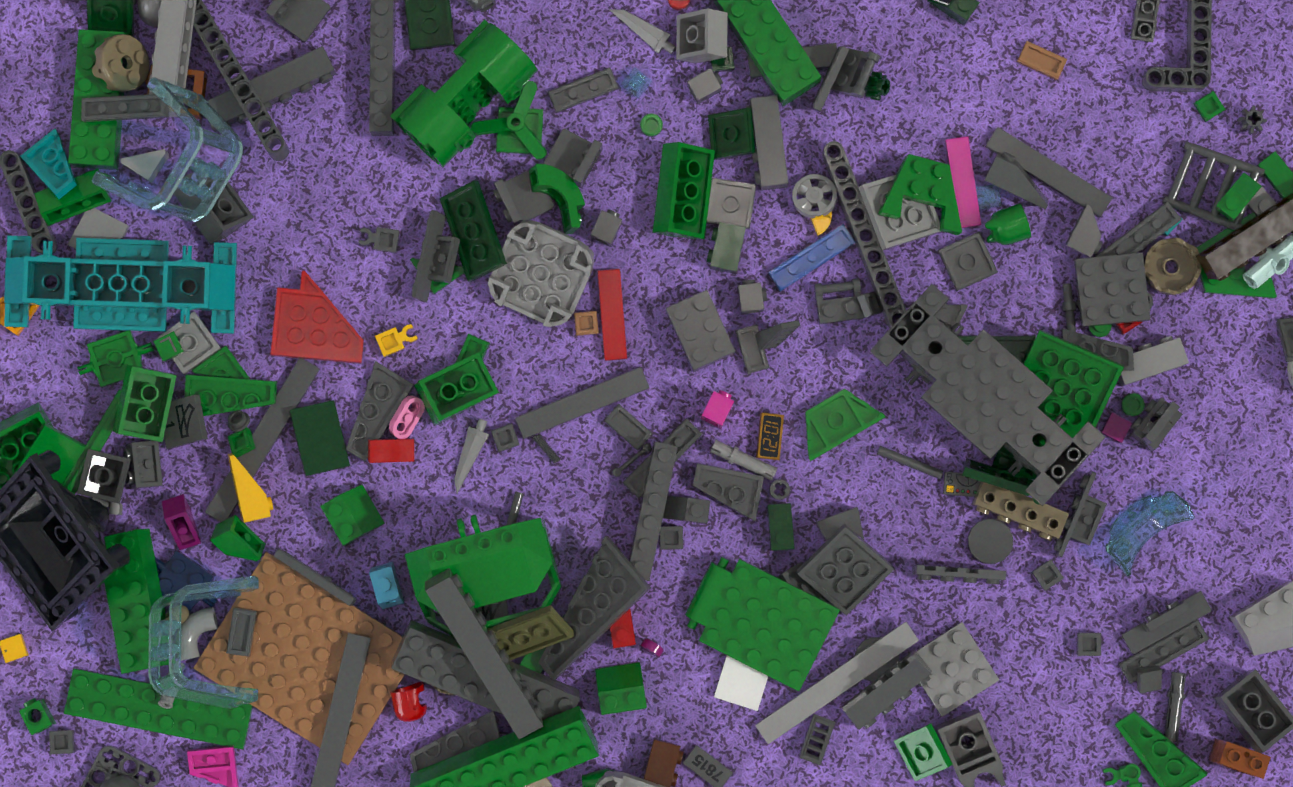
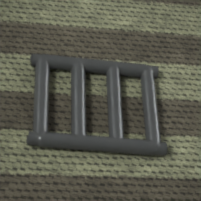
[1162,141,1265,230]

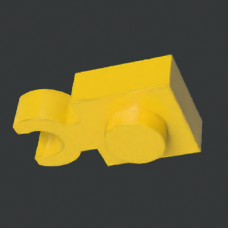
[375,324,418,357]

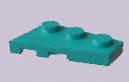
[20,128,77,199]

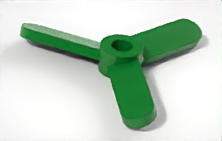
[471,81,547,159]

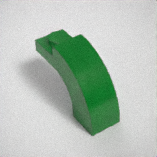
[529,164,585,234]

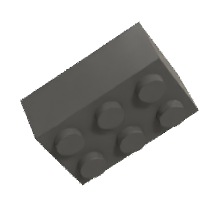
[666,290,735,373]
[1213,669,1293,753]

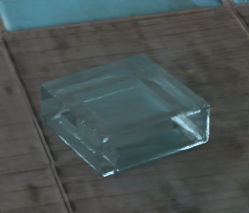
[976,185,1001,210]

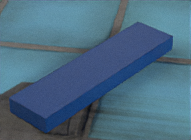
[768,224,856,292]

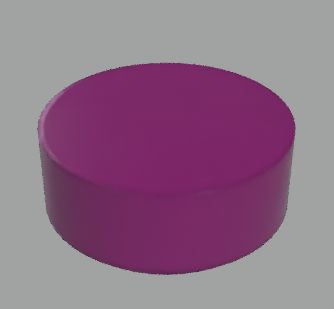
[640,638,664,658]

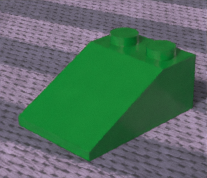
[414,352,499,426]

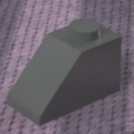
[1066,204,1103,257]
[663,496,710,524]

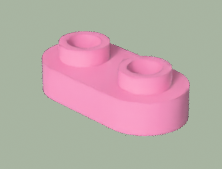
[389,395,425,439]

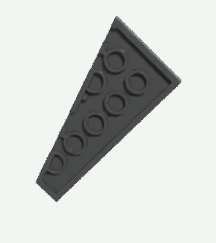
[538,536,651,680]

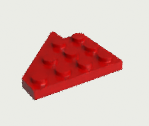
[271,271,364,364]

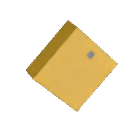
[0,634,29,663]

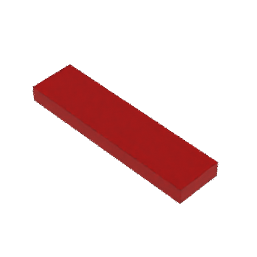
[598,269,627,361]

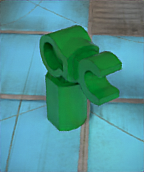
[1103,763,1143,787]

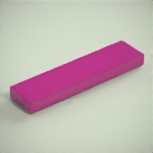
[945,137,981,228]

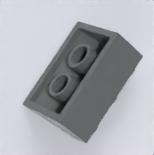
[171,163,254,245]

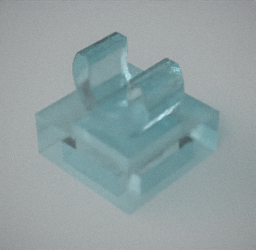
[621,67,652,100]

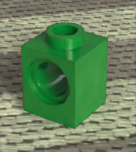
[19,698,57,735]

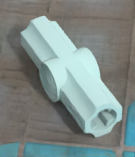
[1243,233,1293,290]

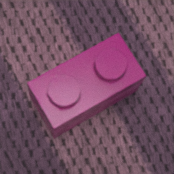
[701,390,734,429]

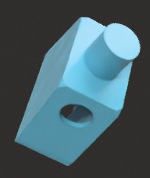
[369,562,404,609]

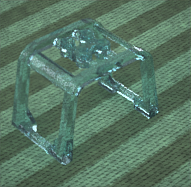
[92,77,243,222]
[148,576,259,709]

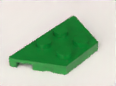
[805,389,886,462]

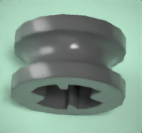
[769,479,790,500]

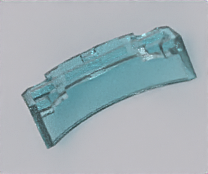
[1106,491,1195,577]

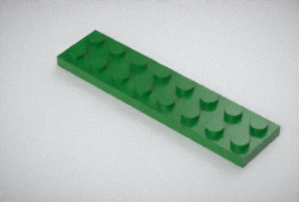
[64,669,253,749]

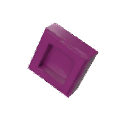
[1101,413,1132,443]

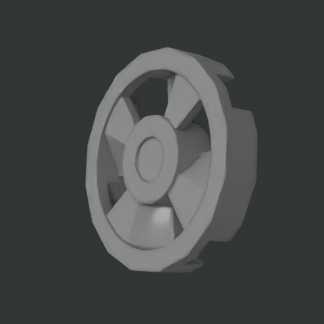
[792,174,837,218]

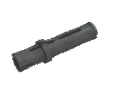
[1164,672,1187,742]

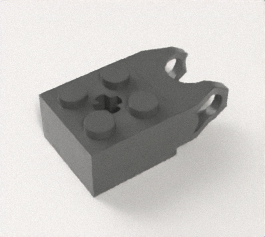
[936,708,1006,787]

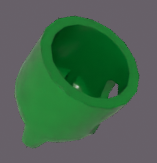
[985,203,1031,245]

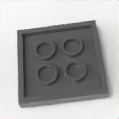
[1074,253,1151,327]
[797,523,894,616]

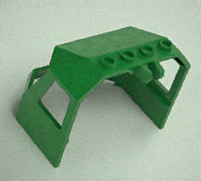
[405,514,562,638]

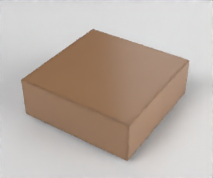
[574,311,599,336]

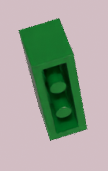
[34,168,111,226]

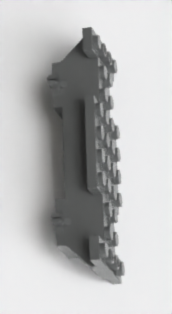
[870,284,1105,506]

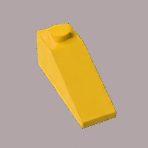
[227,453,273,523]

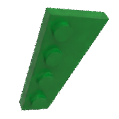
[184,374,277,416]
[1115,710,1208,787]

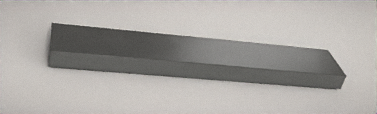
[985,127,1112,218]
[515,367,650,439]

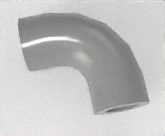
[175,607,218,662]

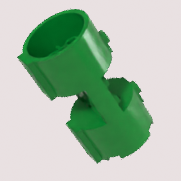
[390,19,538,168]

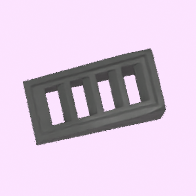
[756,320,800,350]
[798,714,835,766]

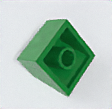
[320,484,385,546]
[595,662,647,715]

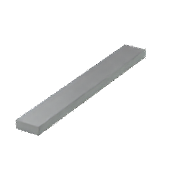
[755,622,919,744]

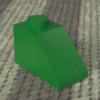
[1215,173,1262,222]
[210,515,266,561]

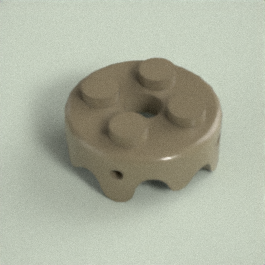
[92,34,150,93]
[1144,238,1201,295]

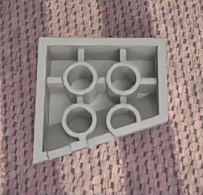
[1229,581,1293,656]

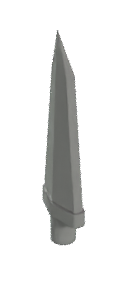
[609,9,676,54]
[454,418,489,493]

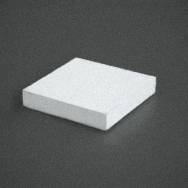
[714,655,768,711]

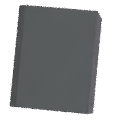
[77,449,131,504]

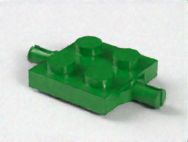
[77,331,154,388]

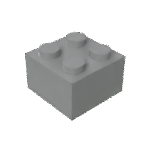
[676,8,728,63]

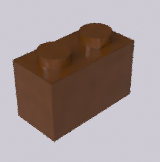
[644,739,684,787]

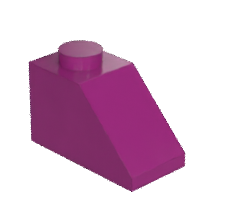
[162,494,201,550]

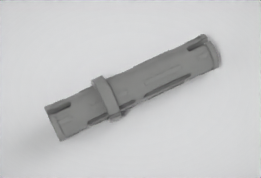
[710,439,778,481]

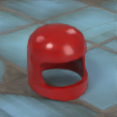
[390,681,427,722]

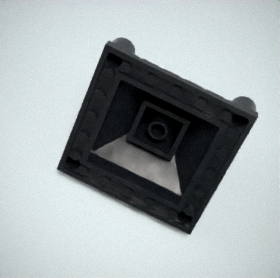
[0,450,130,631]

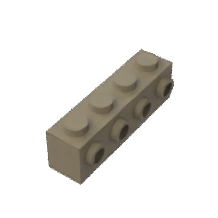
[971,482,1069,541]

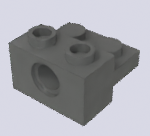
[1130,398,1183,451]

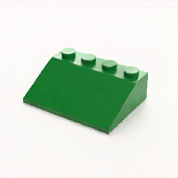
[0,402,53,489]

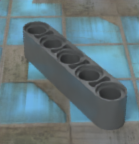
[0,150,58,255]

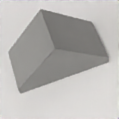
[120,149,169,183]

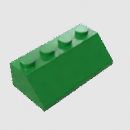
[652,142,715,239]

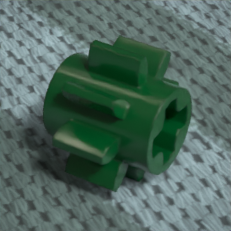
[864,71,890,100]

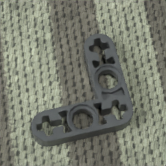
[81,746,161,787]

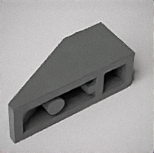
[985,152,1048,210]

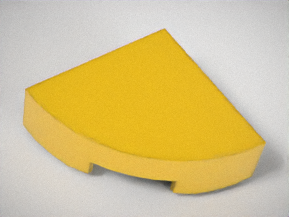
[810,211,832,236]

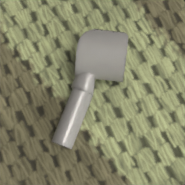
[92,497,123,515]

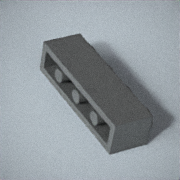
[746,95,788,191]

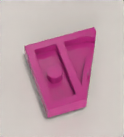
[187,745,239,787]

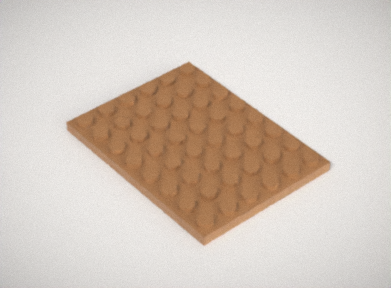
[193,551,405,765]

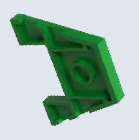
[878,154,962,235]
[1196,212,1277,299]

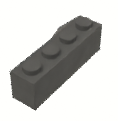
[842,649,932,730]

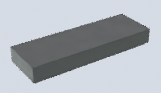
[811,46,849,111]
[548,68,619,113]

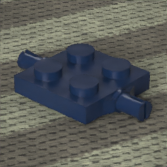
[155,550,218,613]

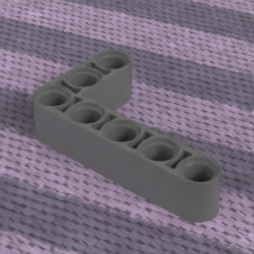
[1142,0,1212,93]

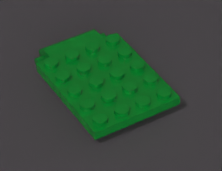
[1023,329,1124,447]
[685,557,840,691]

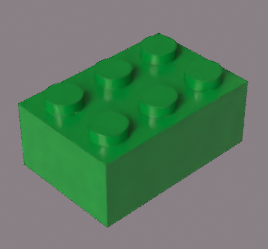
[113,364,177,442]

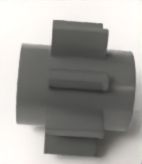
[1237,106,1267,135]

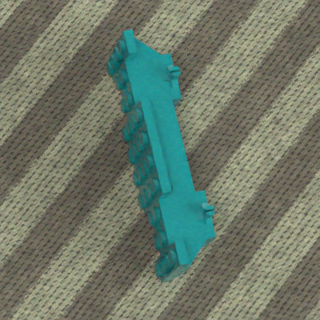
[4,235,237,334]

